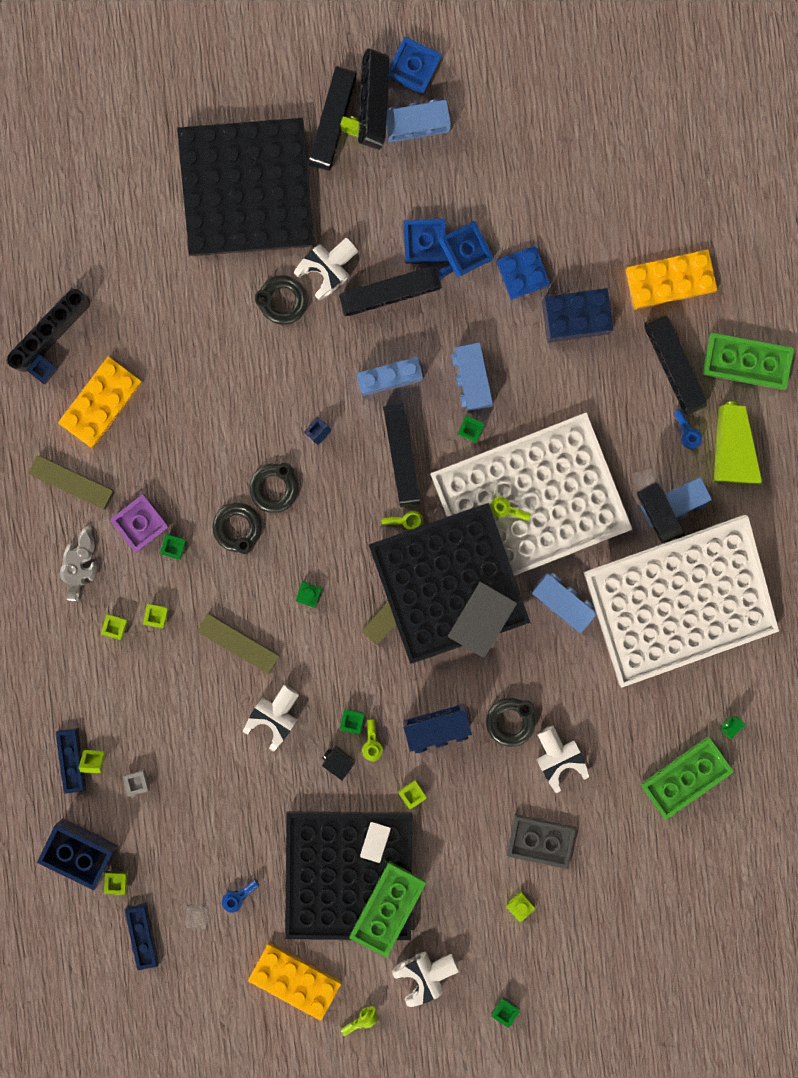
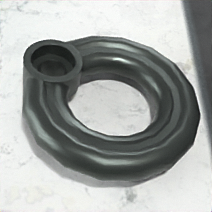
[255,275,308,325]
[249,463,298,513]
[212,502,262,554]
[486,698,536,747]

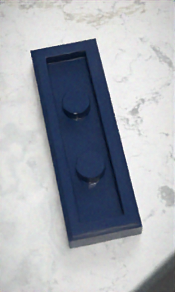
[56,728,86,794]
[124,903,159,971]

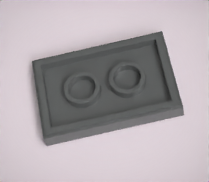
[448,582,517,658]
[506,814,577,869]

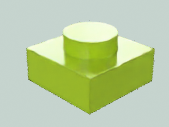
[341,116,359,137]
[143,603,169,629]
[101,614,128,640]
[79,750,106,773]
[398,779,427,810]
[104,871,128,895]
[506,891,536,923]

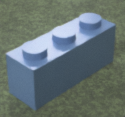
[386,99,451,143]
[451,342,493,412]
[356,357,423,397]
[640,477,712,528]
[530,573,597,633]

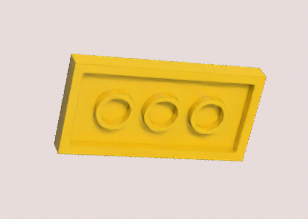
[625,249,717,310]
[58,356,143,449]
[248,942,342,1021]

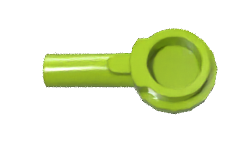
[490,497,531,521]
[382,511,424,530]
[362,719,383,761]
[341,1006,379,1036]

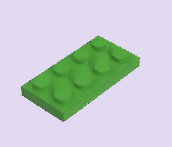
[702,333,794,390]
[640,737,734,820]
[349,861,426,958]

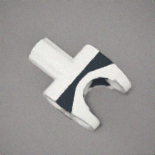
[294,238,358,300]
[243,685,300,751]
[536,726,589,793]
[392,952,459,1007]

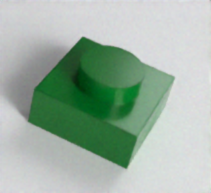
[457,415,485,443]
[159,534,187,560]
[295,581,322,608]
[340,708,364,734]
[720,716,746,739]
[491,996,520,1028]

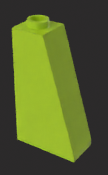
[713,402,761,485]

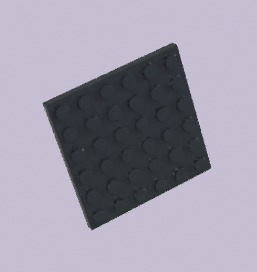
[177,118,315,256]
[369,503,530,664]
[285,811,412,940]

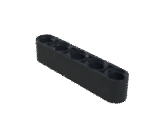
[358,48,389,150]
[309,66,357,171]
[339,266,442,316]
[7,289,90,372]
[644,314,707,415]
[383,403,421,508]
[637,481,685,544]

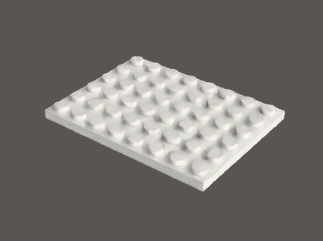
[430,412,632,576]
[584,515,779,688]

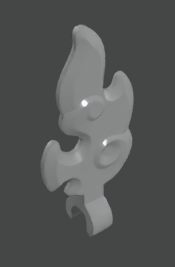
[60,526,97,601]

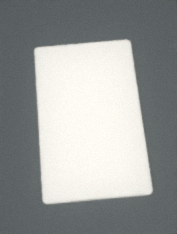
[360,822,391,863]

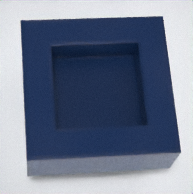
[26,354,58,384]
[304,417,332,445]

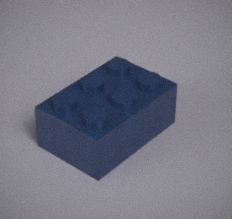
[542,288,614,343]
[403,704,472,753]
[37,818,119,890]

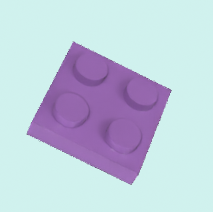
[110,494,170,553]

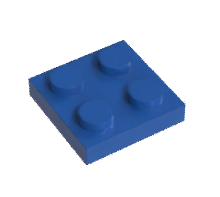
[388,36,442,95]
[403,218,447,264]
[439,221,494,278]
[496,245,550,301]

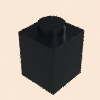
[322,745,355,781]

